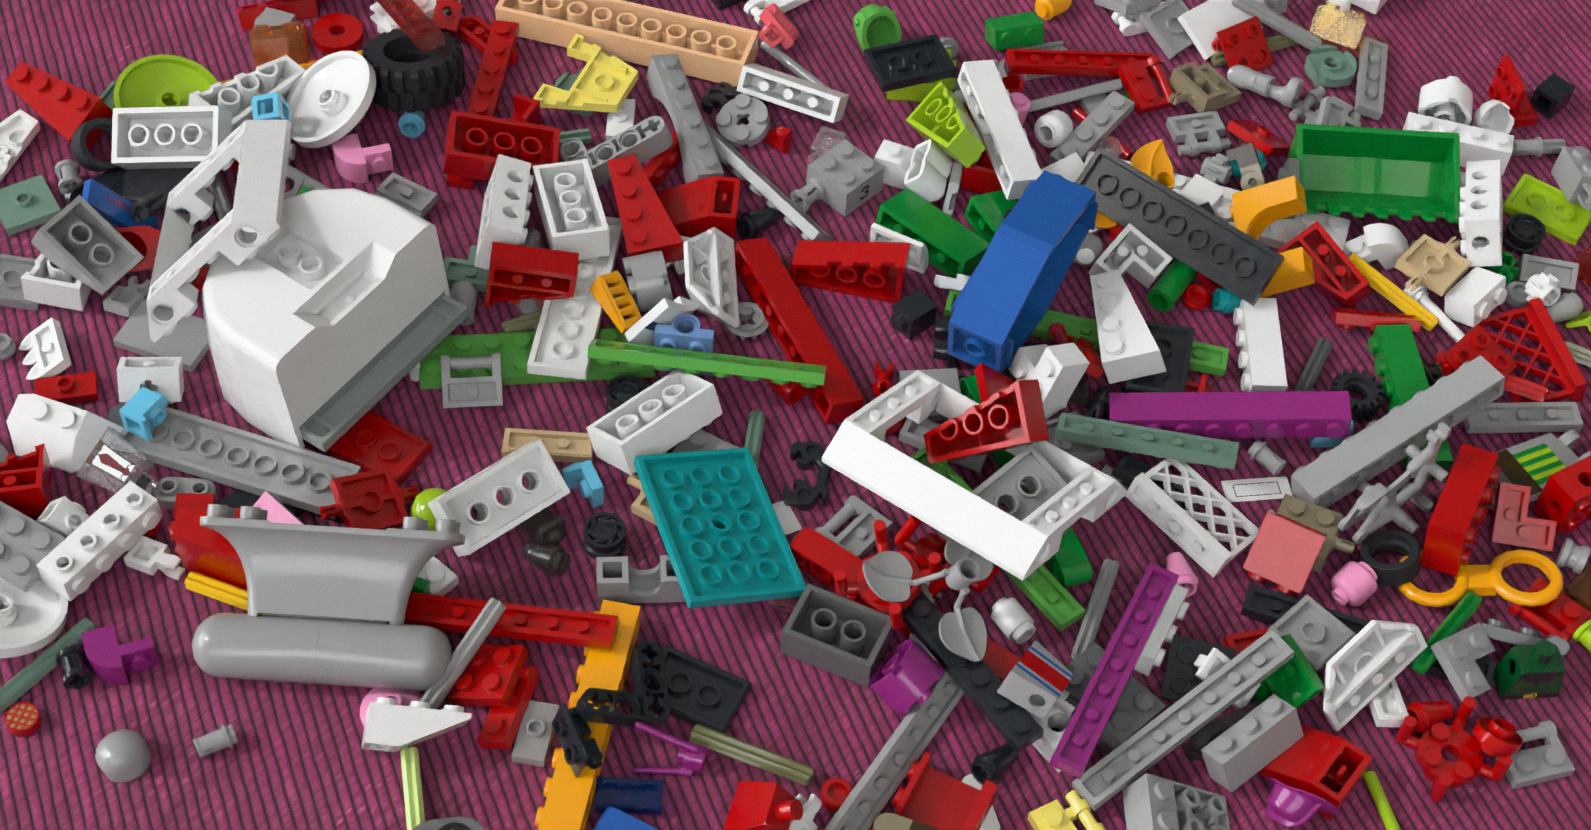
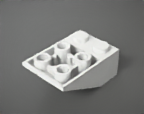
[361,697,472,753]

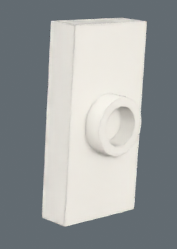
[605,99,636,141]
[934,274,971,291]
[1368,678,1409,727]

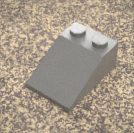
[31,195,144,295]

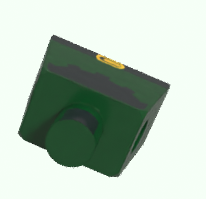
[1493,640,1566,700]

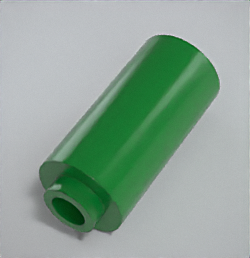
[1147,258,1198,312]

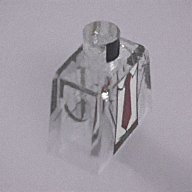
[76,426,158,494]

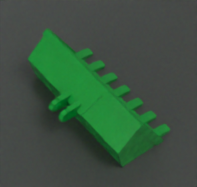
[1289,123,1461,223]

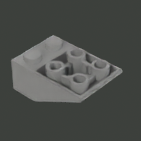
[1122,773,1230,830]

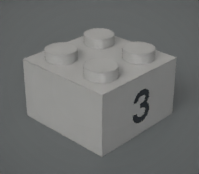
[806,139,884,217]

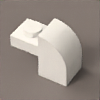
[1344,223,1409,271]

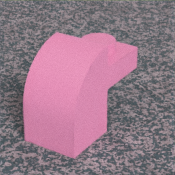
[331,133,394,183]

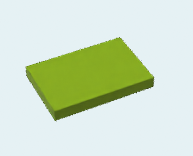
[1503,173,1591,246]

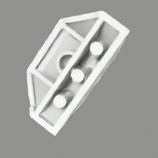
[683,227,740,328]
[6,394,124,474]
[1323,620,1427,732]

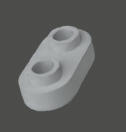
[154,477,218,509]

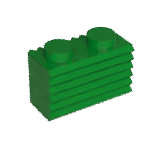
[985,11,1044,52]

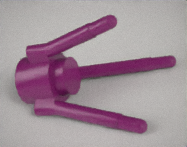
[633,722,708,778]

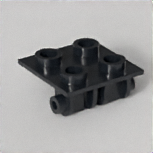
[1160,635,1236,712]

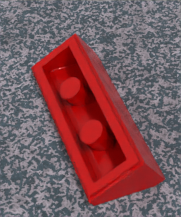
[236,0,319,31]

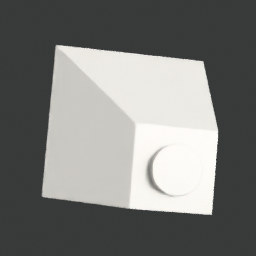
[874,139,915,190]

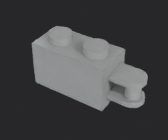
[1551,146,1591,211]

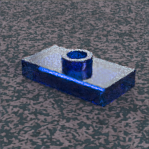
[594,777,664,815]

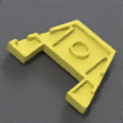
[533,33,638,113]

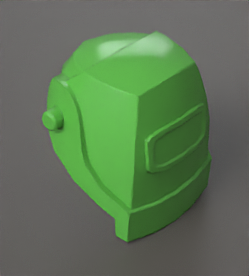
[853,4,902,52]

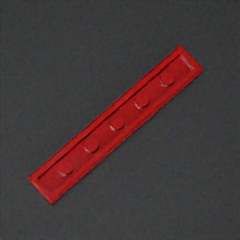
[1005,49,1155,78]

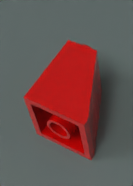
[169,508,247,590]

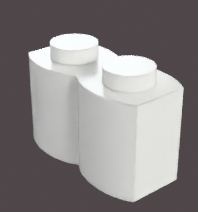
[904,139,952,203]

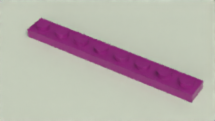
[1049,562,1179,779]

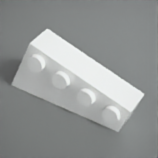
[189,55,306,132]
[21,220,117,311]
[1090,269,1167,384]

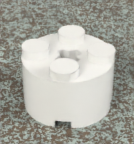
[1418,76,1473,125]

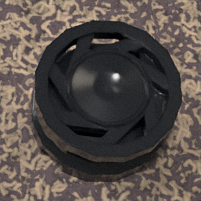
[1502,214,1546,256]
[606,375,647,412]
[583,512,627,560]

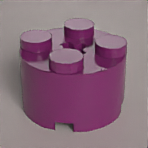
[868,639,945,717]

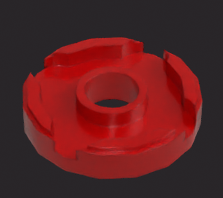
[311,13,364,54]

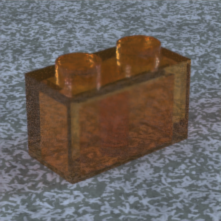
[250,22,311,67]

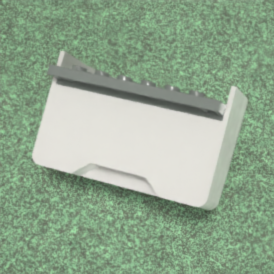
[202,188,469,452]

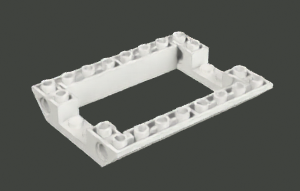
[146,120,291,343]
[822,370,1127,580]

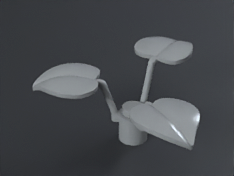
[863,538,993,662]

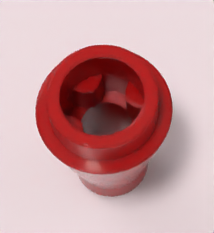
[1406,700,1453,733]

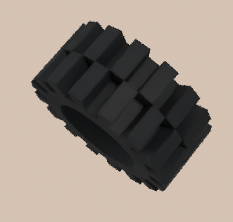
[1329,369,1384,424]

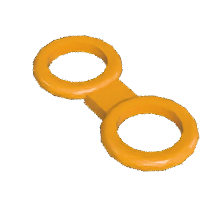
[1397,549,1563,607]

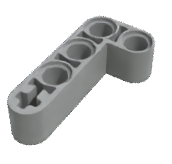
[560,116,673,188]

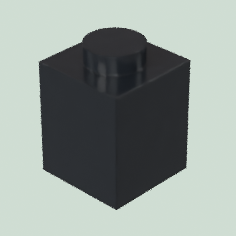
[1531,73,1575,119]
[891,289,937,340]

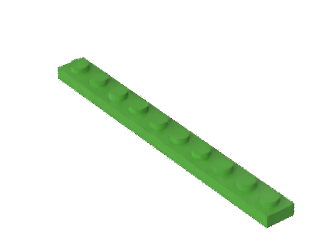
[943,289,1229,377]

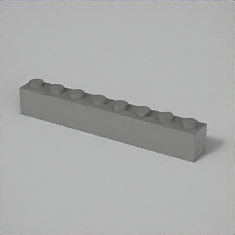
[1291,355,1505,508]

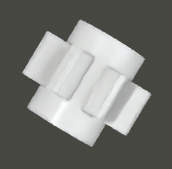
[1524,272,1561,306]

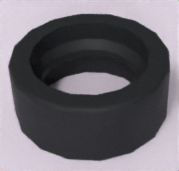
[71,117,118,172]
[1360,529,1421,586]

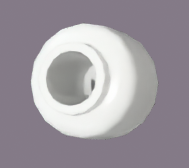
[1034,110,1073,148]

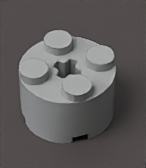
[622,250,673,313]

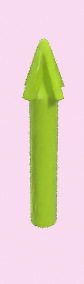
[1364,771,1401,830]

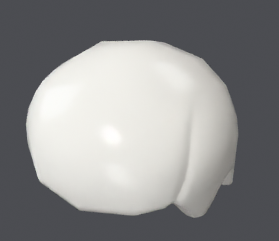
[1473,99,1515,134]

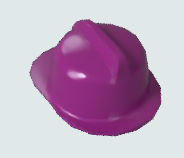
[1265,777,1340,828]

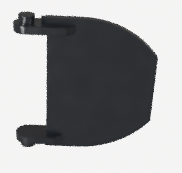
[65,166,191,222]

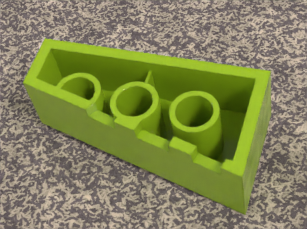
[906,80,986,168]

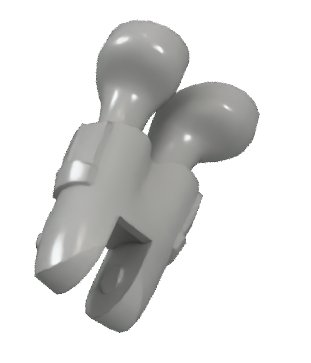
[1227,65,1304,108]

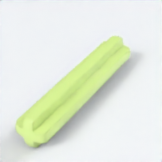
[400,746,425,830]

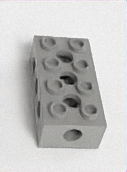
[936,444,1067,542]

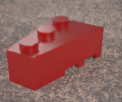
[1276,221,1371,308]
[484,242,579,307]
[0,444,52,516]

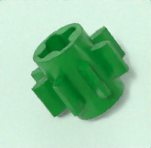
[1483,251,1520,285]

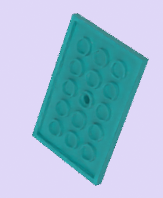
[633,448,806,609]

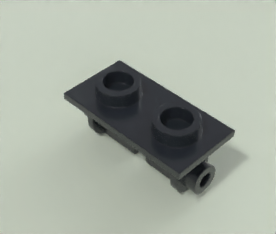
[551,703,603,778]

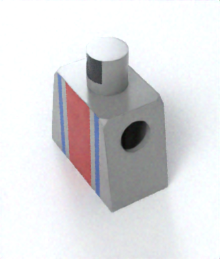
[997,640,1080,718]

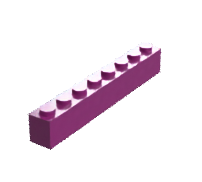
[1109,391,1352,439]

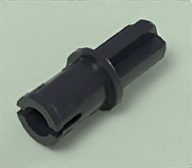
[1085,385,1112,419]

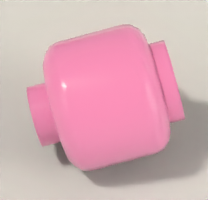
[1330,561,1378,607]

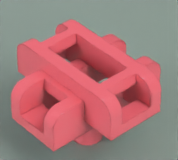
[759,3,799,50]

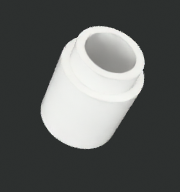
[991,597,1036,644]

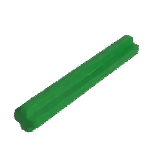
[1410,591,1482,674]

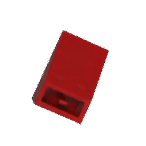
[658,176,741,241]
[1258,725,1373,821]

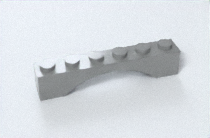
[646,54,724,183]

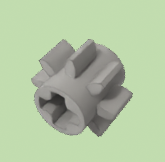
[1200,153,1233,185]

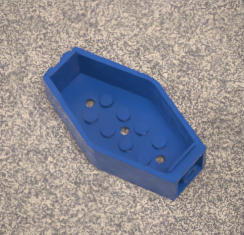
[947,170,1098,374]

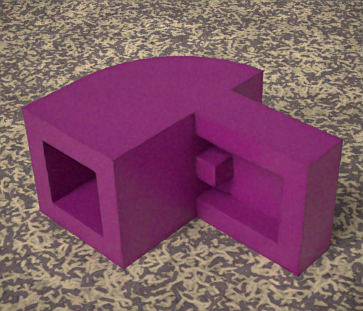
[81,624,160,685]

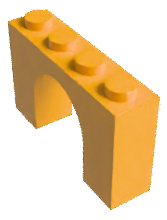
[1230,175,1315,298]

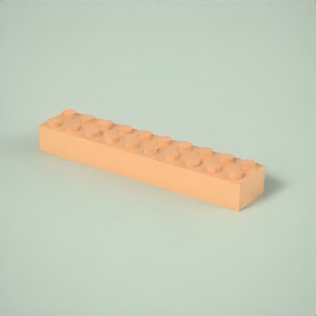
[495,0,759,87]

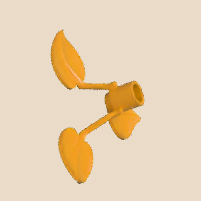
[1095,139,1175,229]

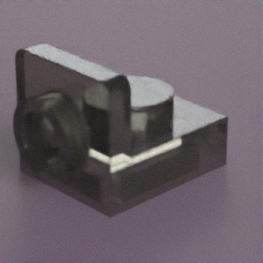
[520,508,567,551]

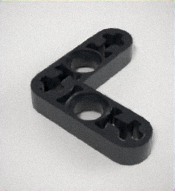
[576,640,670,729]

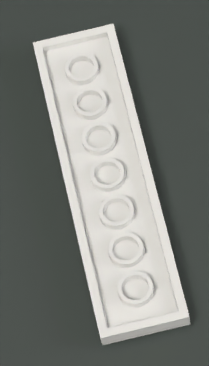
[527,217,622,380]

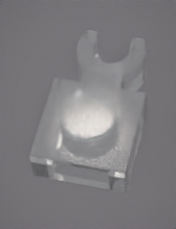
[808,126,847,165]

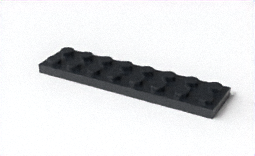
[1075,146,1285,306]

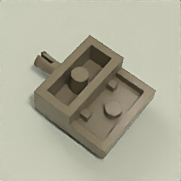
[1169,62,1242,113]
[1278,493,1356,574]

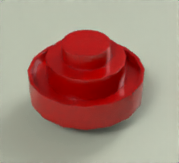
[1473,717,1523,757]

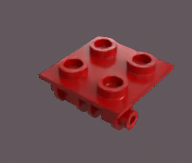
[1212,16,1274,71]
[1441,324,1517,377]

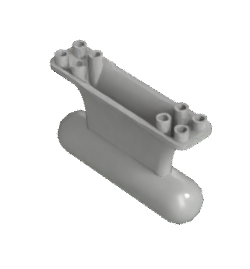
[191,504,465,691]

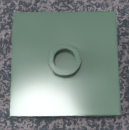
[0,174,61,236]

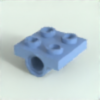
[654,313,714,376]

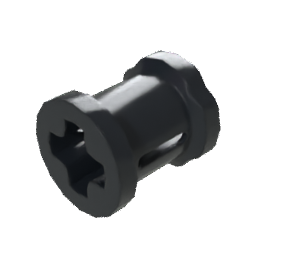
[56,646,93,689]

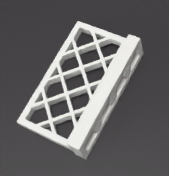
[1125,458,1259,578]

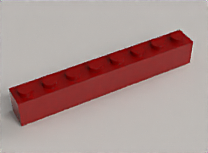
[734,237,864,425]

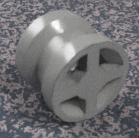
[1556,538,1591,575]

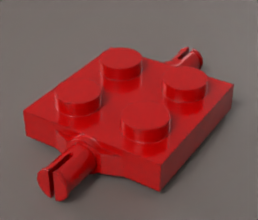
[320,467,420,530]

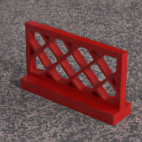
[1478,298,1587,403]

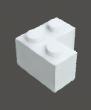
[1088,223,1173,289]
[1008,343,1090,408]

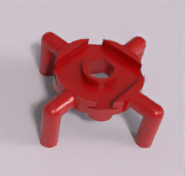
[894,515,1001,595]
[833,520,943,630]
[1395,696,1513,802]

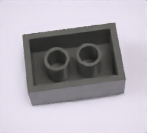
[780,583,894,688]
[1065,642,1166,755]

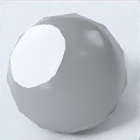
[1073,232,1103,267]

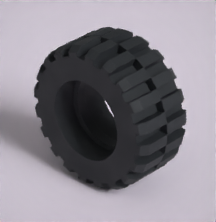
[361,26,466,113]

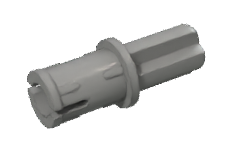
[1512,137,1566,157]

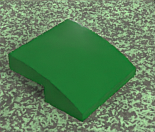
[1252,634,1325,710]

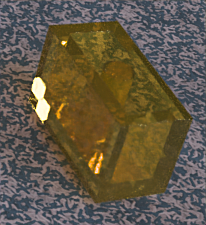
[1309,2,1368,51]

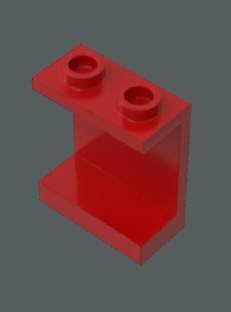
[892,751,998,830]

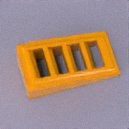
[589,271,642,333]

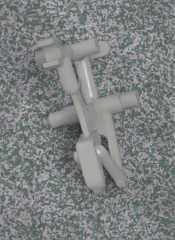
[1337,422,1451,544]

